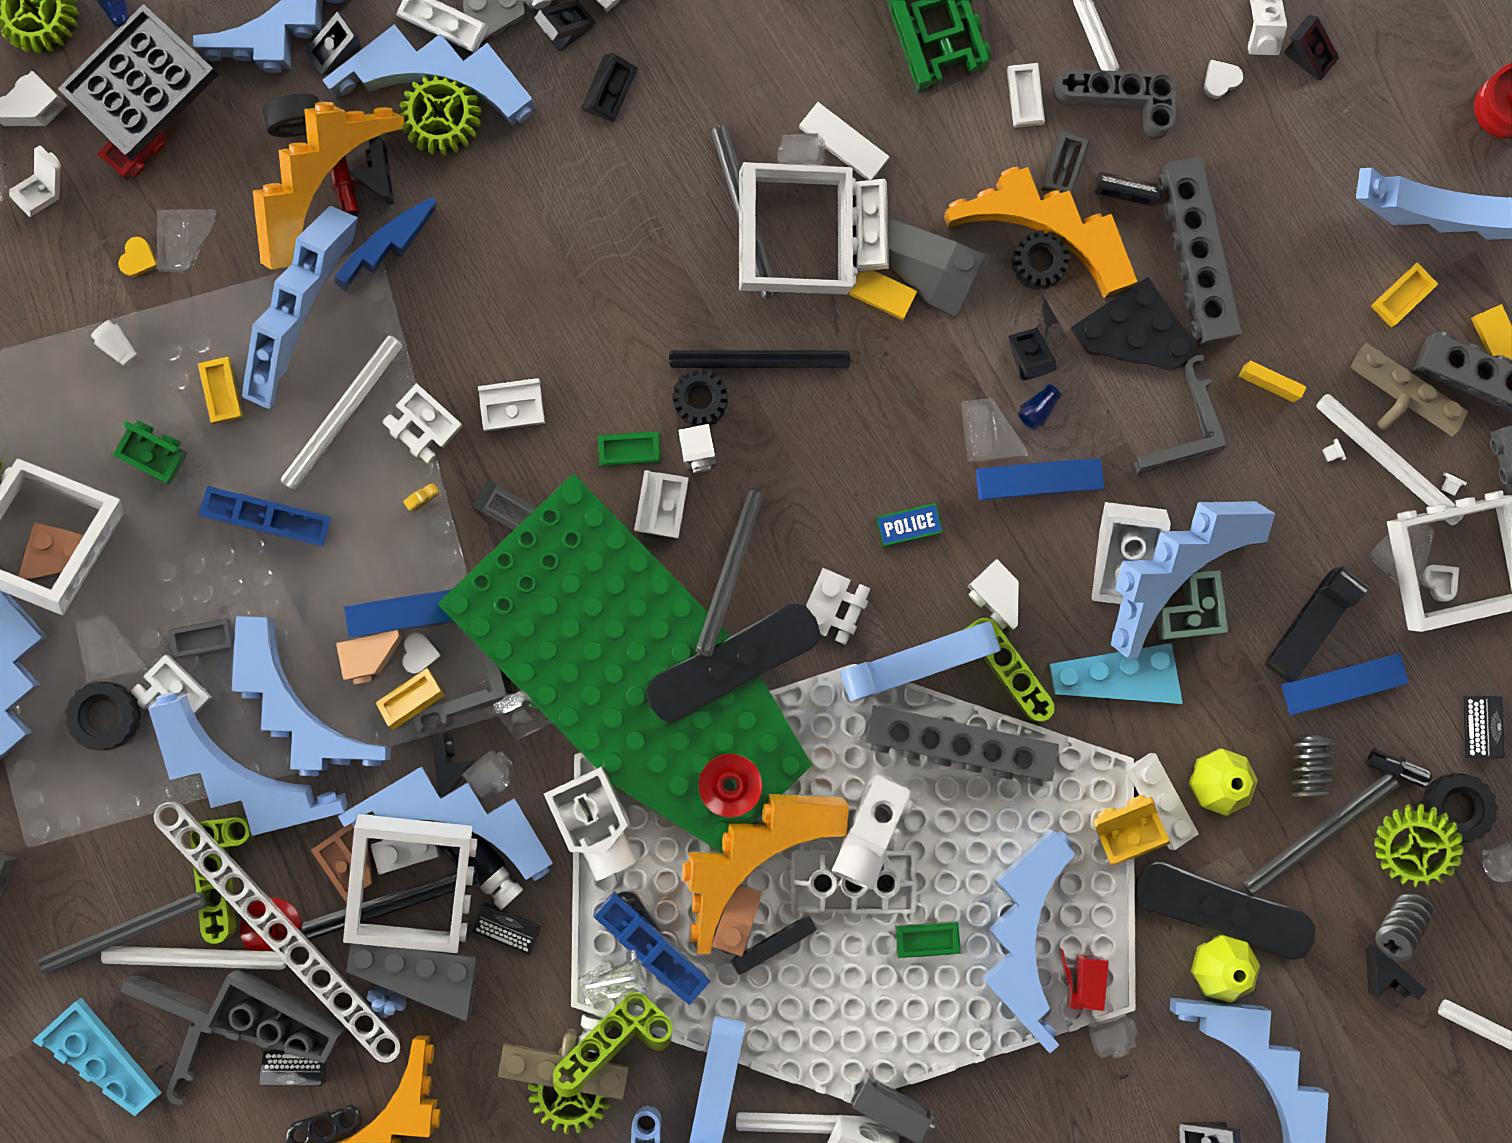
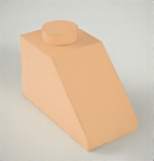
[336,630,404,685]

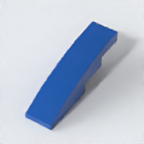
[334,197,436,291]
[975,458,1104,500]
[199,486,331,547]
[344,590,454,638]
[1281,653,1409,715]
[593,891,711,1006]

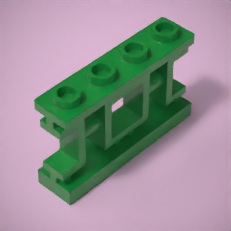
[886,0,992,93]

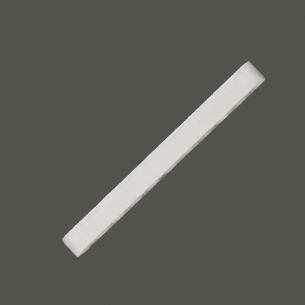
[154,801,400,1063]

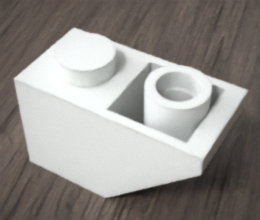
[0,71,67,126]
[678,424,716,473]
[967,559,1019,631]

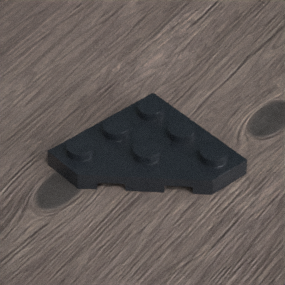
[1071,277,1199,371]

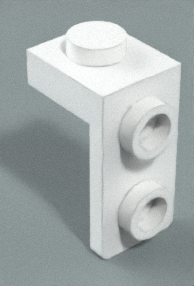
[1248,0,1287,55]
[9,146,61,217]

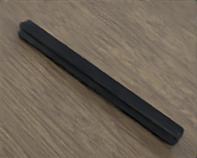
[669,350,851,368]
[301,867,479,940]

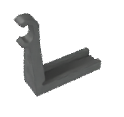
[1133,355,1227,475]
[414,652,515,733]
[120,973,212,1105]

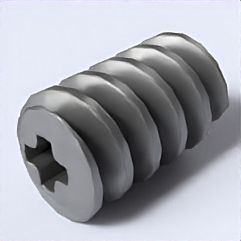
[1292,734,1335,798]
[1375,892,1434,962]

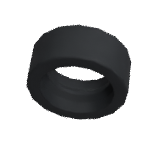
[262,93,320,137]

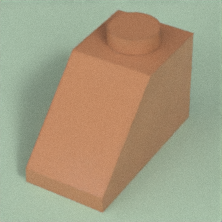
[712,884,762,956]

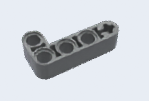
[1053,69,1177,139]

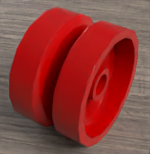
[1474,63,1512,139]

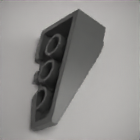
[888,217,985,317]

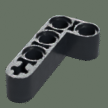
[1264,566,1369,682]

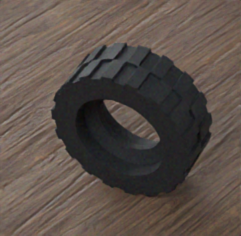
[65,682,141,750]
[1422,773,1498,843]

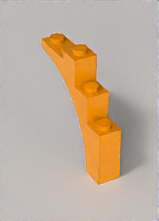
[253,102,404,270]
[944,166,1138,298]
[682,794,849,954]
[336,1035,441,1143]

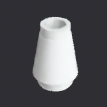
[91,320,138,366]

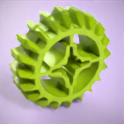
[0,0,80,54]
[399,75,482,156]
[1374,803,1464,888]
[528,1046,611,1134]

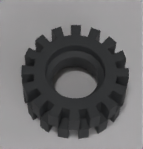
[1012,230,1070,290]
[672,369,728,426]

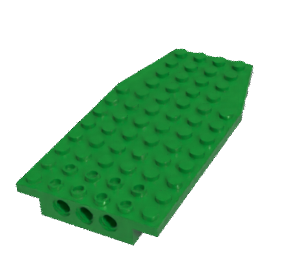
[437,473,812,853]

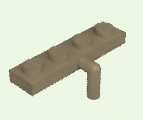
[1350,343,1468,437]
[498,1028,629,1100]

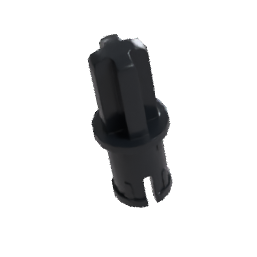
[1366,747,1432,788]

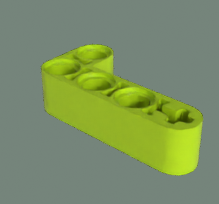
[963,618,1054,721]
[190,816,256,944]
[553,992,673,1097]

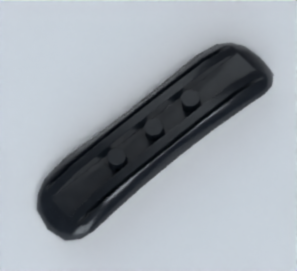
[646,603,820,722]
[1136,862,1316,960]

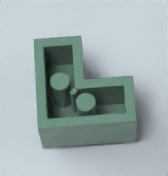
[1156,570,1228,640]

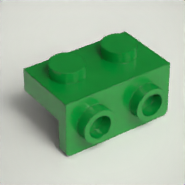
[113,420,188,485]

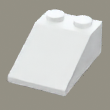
[1092,502,1171,604]

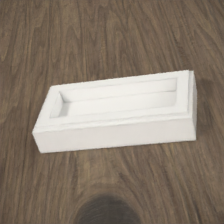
[1007,63,1045,128]

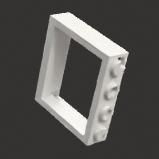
[739,162,858,294]
[0,458,124,615]
[1387,491,1512,632]
[343,814,477,953]

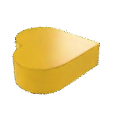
[118,237,159,277]
[403,483,440,513]

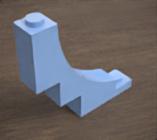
[322,24,536,126]
[1356,168,1512,240]
[242,206,358,409]
[0,590,48,760]
[148,692,348,836]
[338,767,553,881]
[982,829,1076,1053]
[1170,997,1329,1143]

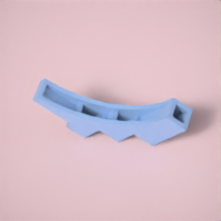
[193,0,344,73]
[1111,501,1275,659]
[232,616,391,776]

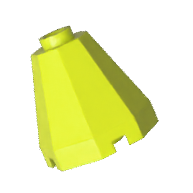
[1188,748,1258,816]
[1191,934,1260,1003]

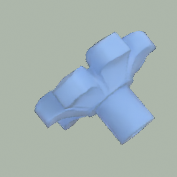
[367,985,407,1018]

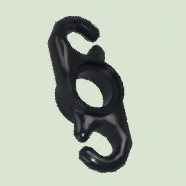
[286,1105,362,1143]

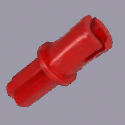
[331,156,359,215]

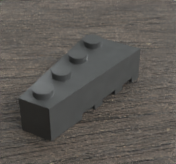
[346,943,481,1022]
[200,968,347,1063]

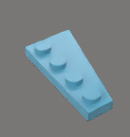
[1049,643,1183,704]
[32,998,162,1116]

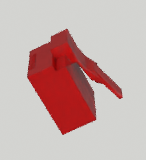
[1059,948,1109,1011]

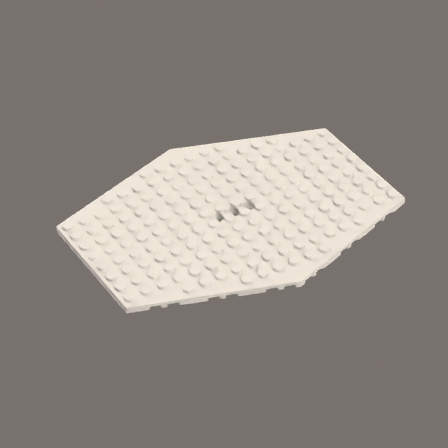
[571,664,1135,1103]

